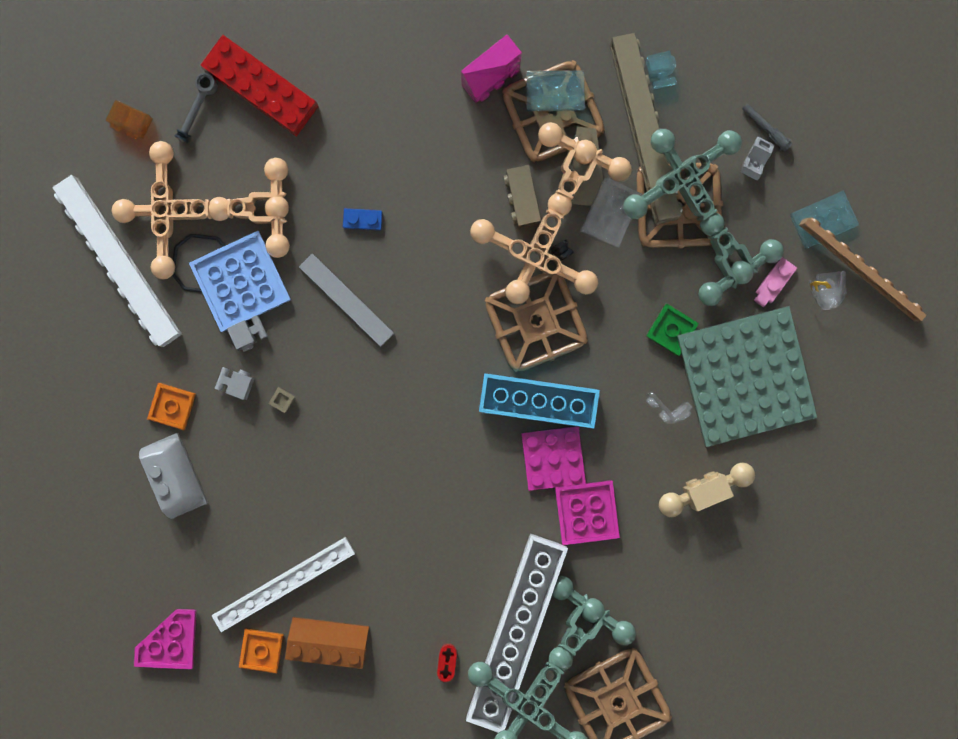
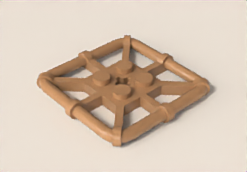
[502,60,605,163]
[637,163,723,249]
[485,270,588,372]
[564,648,672,739]

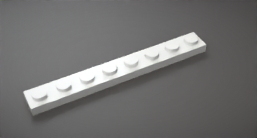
[212,537,355,632]

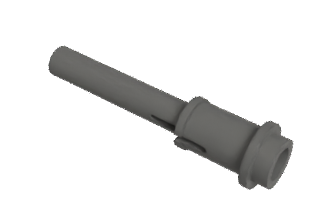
[742,103,793,152]

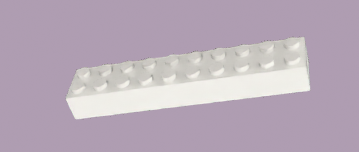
[466,533,568,733]

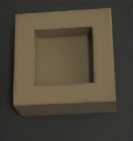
[268,387,295,413]

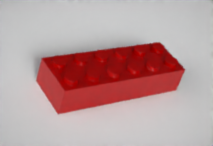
[200,35,319,137]

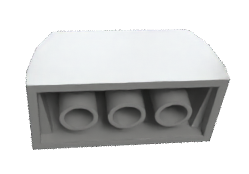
[139,433,208,519]

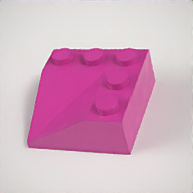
[461,35,522,103]

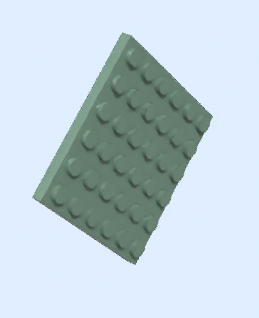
[677,306,817,447]

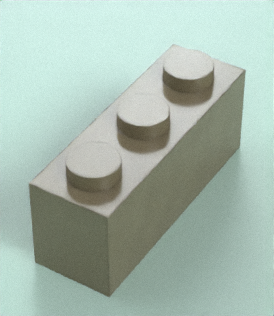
[503,165,541,228]

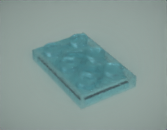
[526,70,585,111]
[790,190,859,249]

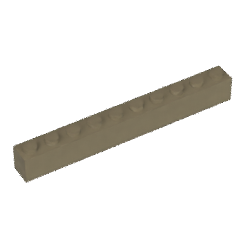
[609,33,683,225]

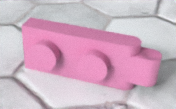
[754,257,797,307]

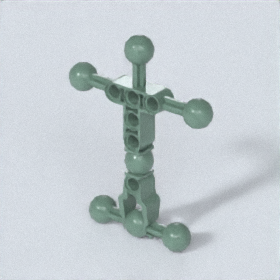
[623,129,784,306]
[468,575,636,739]

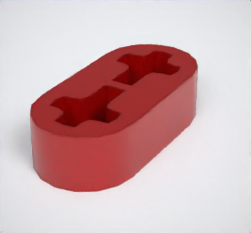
[437,644,457,682]

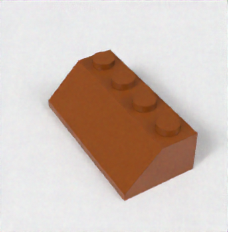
[285,617,369,669]

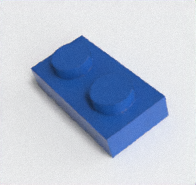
[343,208,383,231]

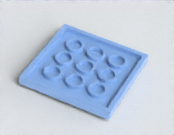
[189,231,291,332]

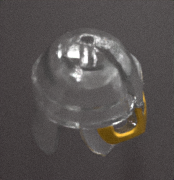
[809,271,847,310]

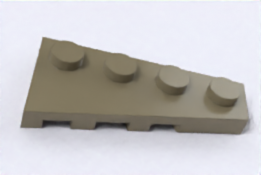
[570,127,607,207]

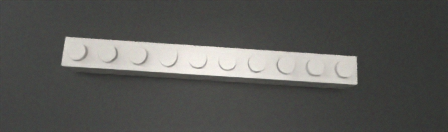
[52,175,182,347]

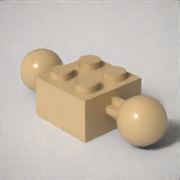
[659,463,755,517]

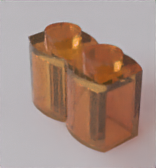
[105,100,153,140]

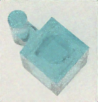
[645,51,677,90]

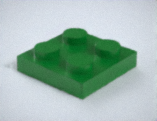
[646,303,699,356]

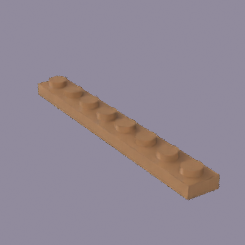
[799,217,926,321]

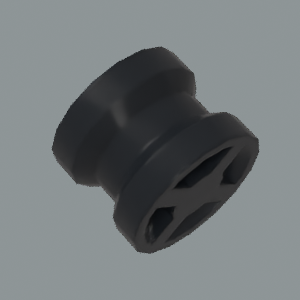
[550,239,574,261]

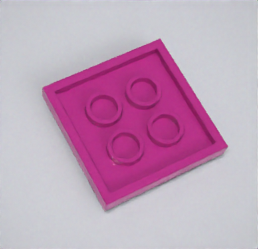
[521,426,586,491]
[555,480,620,545]

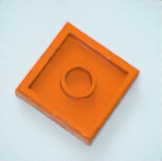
[147,383,196,430]
[239,628,284,674]

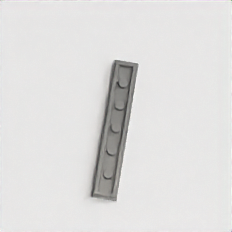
[299,254,394,347]

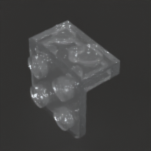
[645,391,693,423]

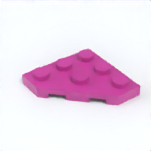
[134,609,196,669]

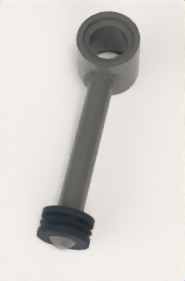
[174,73,218,143]

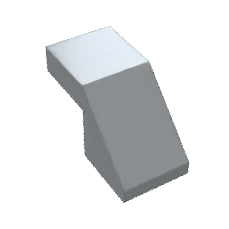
[741,136,774,181]

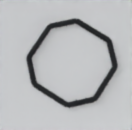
[172,233,226,293]

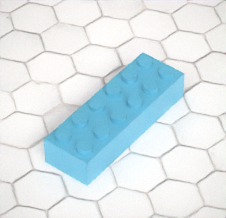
[479,373,600,428]

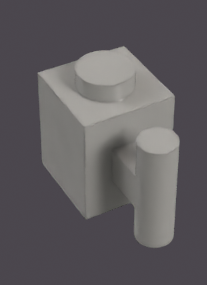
[227,315,268,352]
[215,367,255,400]

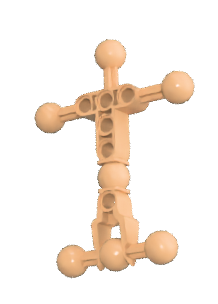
[470,122,632,304]
[111,141,290,280]

